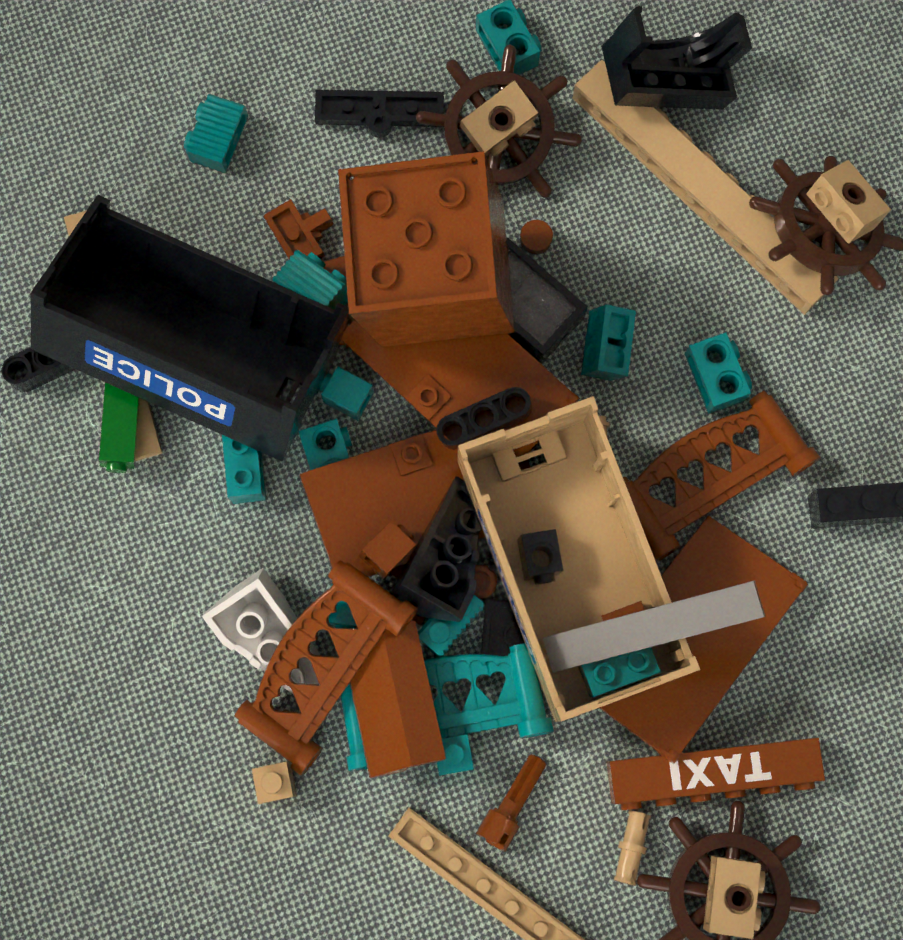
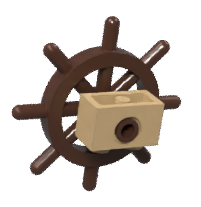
[416,45,582,198]
[749,156,903,295]
[637,801,821,940]

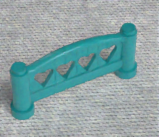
[341,643,554,771]

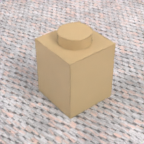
[252,761,297,804]

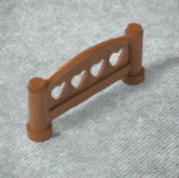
[623,390,821,563]
[234,560,418,776]

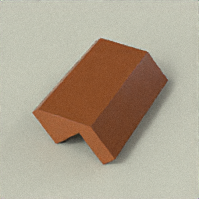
[350,621,446,779]

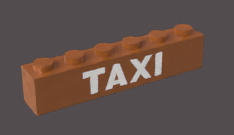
[606,738,825,810]

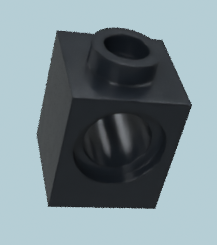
[517,529,564,585]

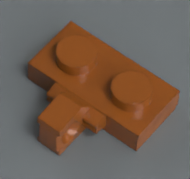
[263,199,334,260]

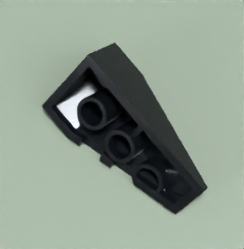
[391,476,482,622]

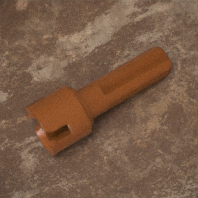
[475,754,546,852]

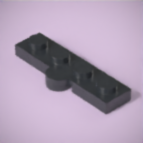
[315,90,444,138]

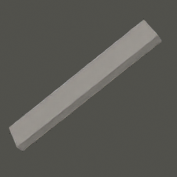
[543,580,765,673]

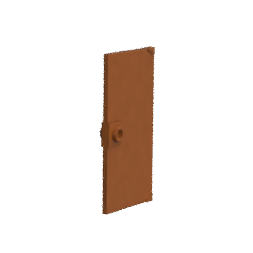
[341,319,580,464]
[299,430,530,577]
[599,515,808,764]

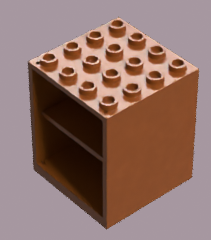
[338,151,515,347]

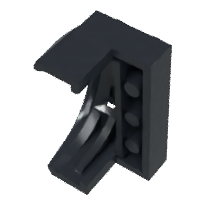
[601,6,752,110]

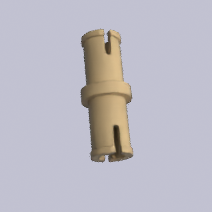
[614,810,651,886]

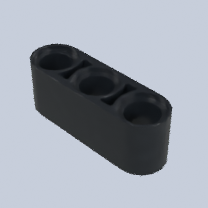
[1,347,75,392]
[436,387,532,450]

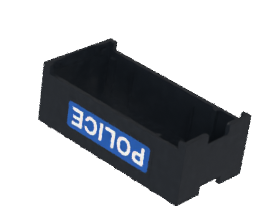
[30,195,349,462]

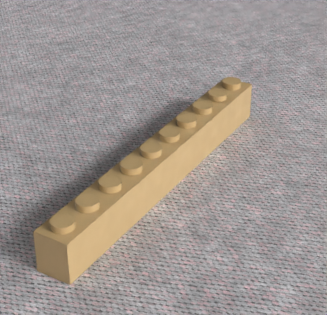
[572,60,839,315]

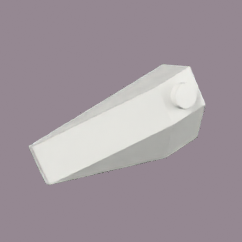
[202,568,320,695]

